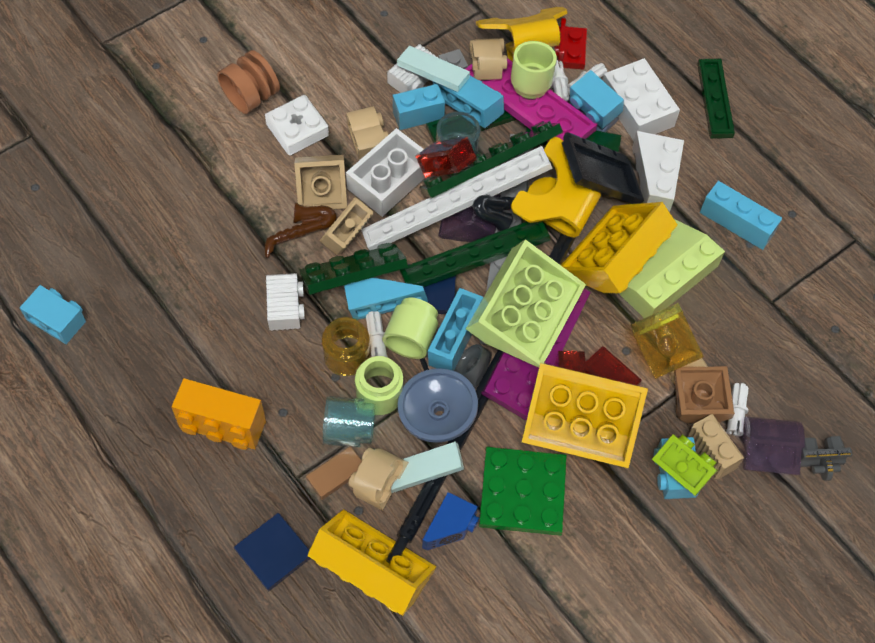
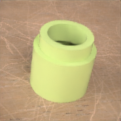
[510,41,557,99]
[382,298,438,359]
[355,356,403,415]

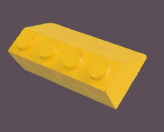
[307,509,437,616]

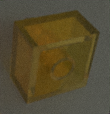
[631,303,704,379]

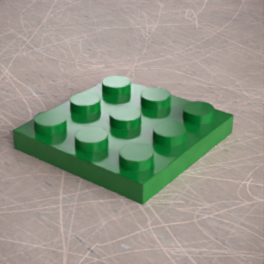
[479,447,567,536]

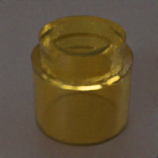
[322,317,370,376]

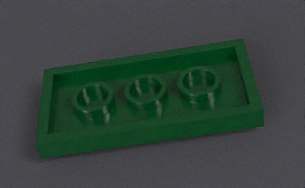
[299,243,409,295]

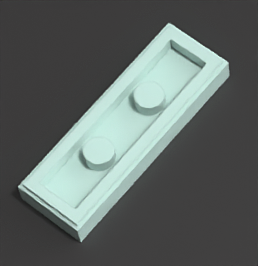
[397,46,470,92]
[391,442,464,493]

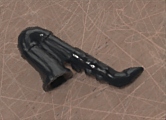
[473,194,515,232]

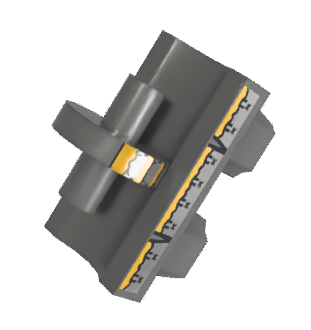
[796,436,852,481]

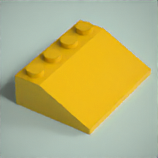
[561,202,678,293]
[522,363,648,468]

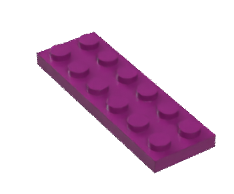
[481,288,591,420]

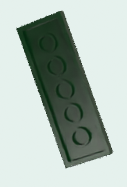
[419,121,563,198]

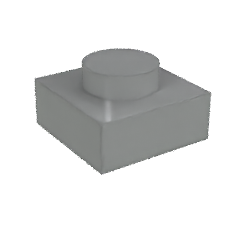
[438,49,468,69]

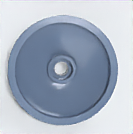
[398,368,478,442]

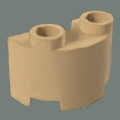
[469,38,507,80]
[349,448,409,511]

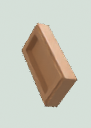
[306,446,362,500]

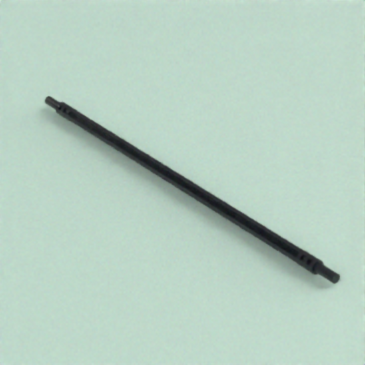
[386,233,576,563]

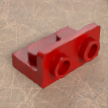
[554,18,587,70]

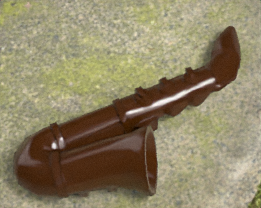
[265,202,337,258]

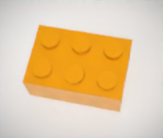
[171,378,266,450]

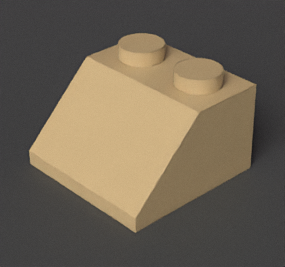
[295,155,347,209]

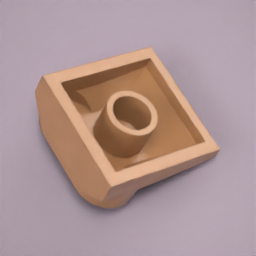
[674,366,735,423]

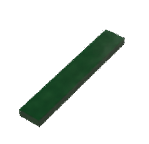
[400,221,550,287]

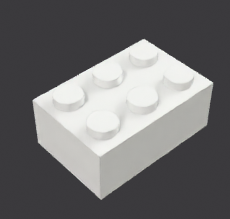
[603,58,680,141]
[346,128,432,217]

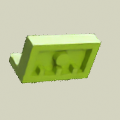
[652,434,718,496]

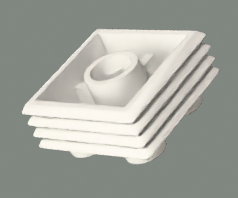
[265,95,329,155]

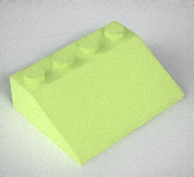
[618,219,725,322]
[466,240,586,368]

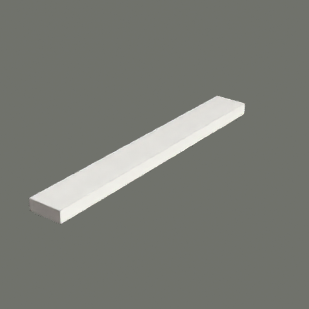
[361,146,553,250]

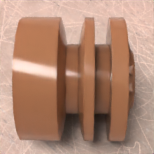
[217,50,280,114]

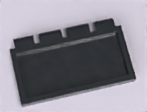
[562,132,644,204]

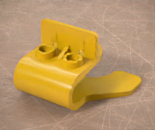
[476,7,567,62]
[511,137,601,237]

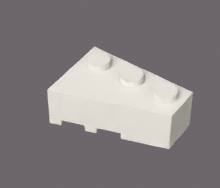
[632,131,684,212]

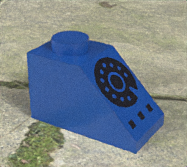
[422,492,479,550]

